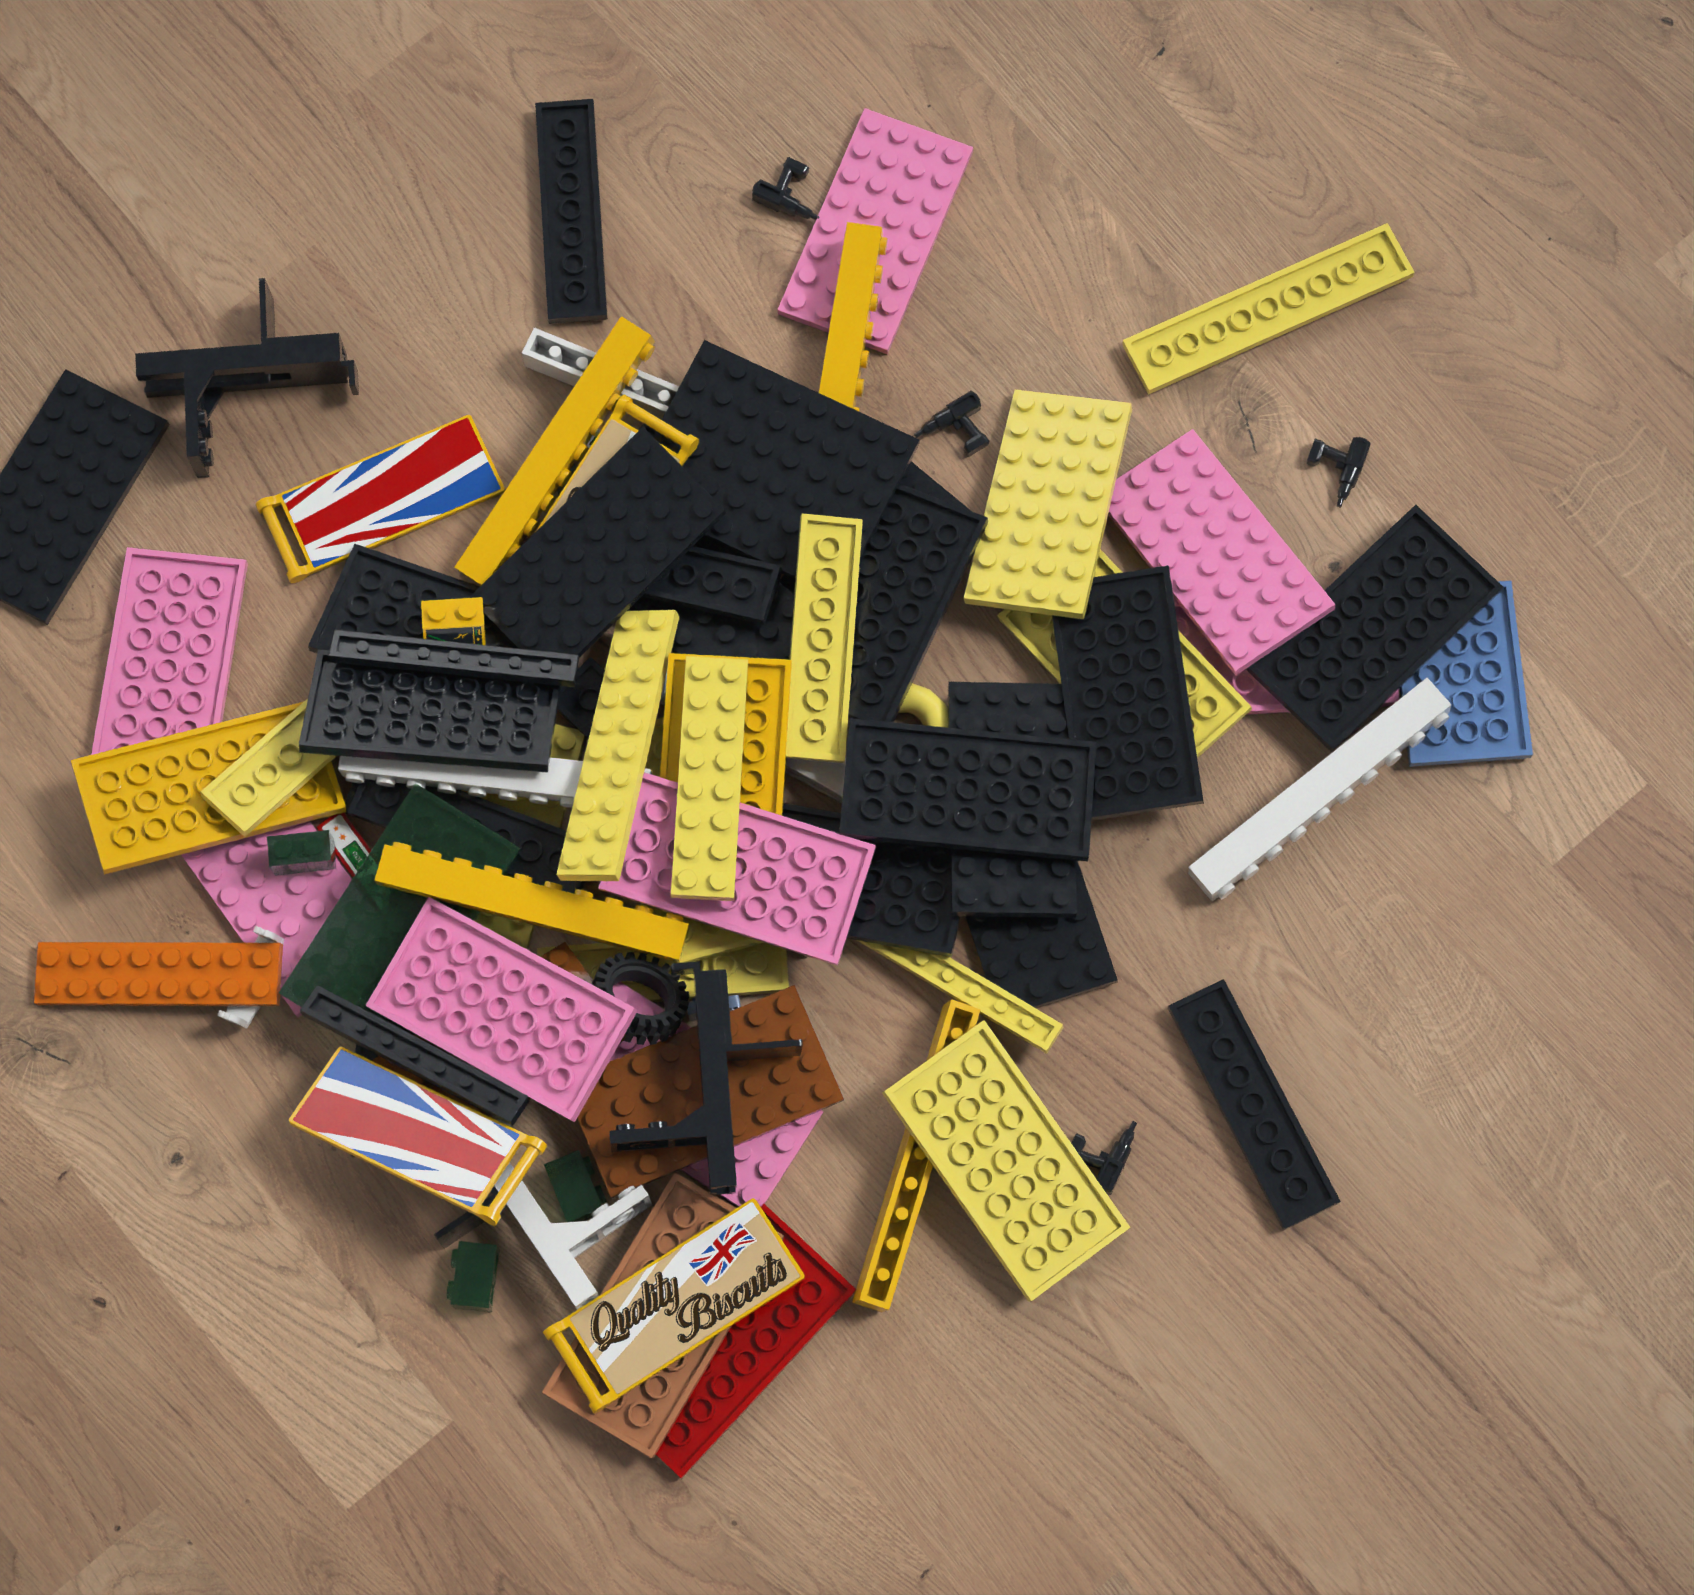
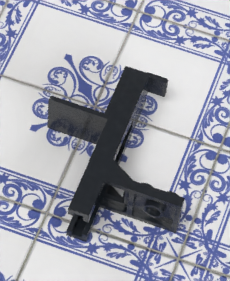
[135,278,359,478]
[610,961,803,1195]

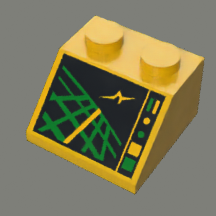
[421,597,486,645]

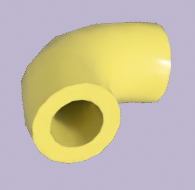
[898,683,948,728]

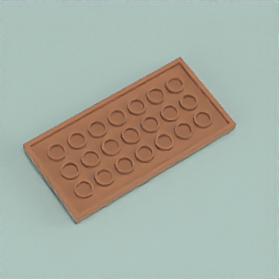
[542,1172,784,1459]

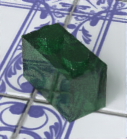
[267,830,336,876]
[544,1150,607,1222]
[447,1241,500,1312]

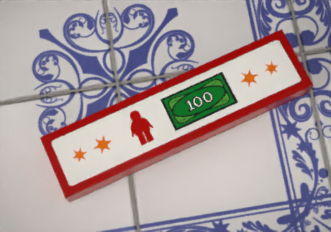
[316,812,391,920]

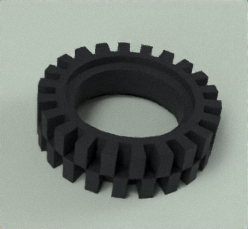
[592,952,690,1045]

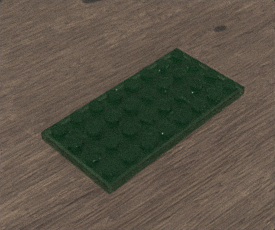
[279,783,521,1030]

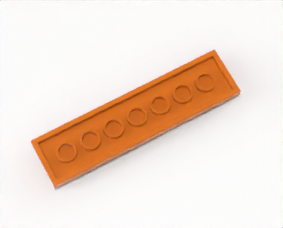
[34,942,283,1006]

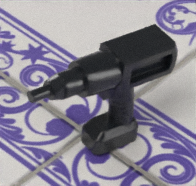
[752,157,819,220]
[914,390,990,457]
[1307,437,1371,508]
[1071,1121,1137,1195]

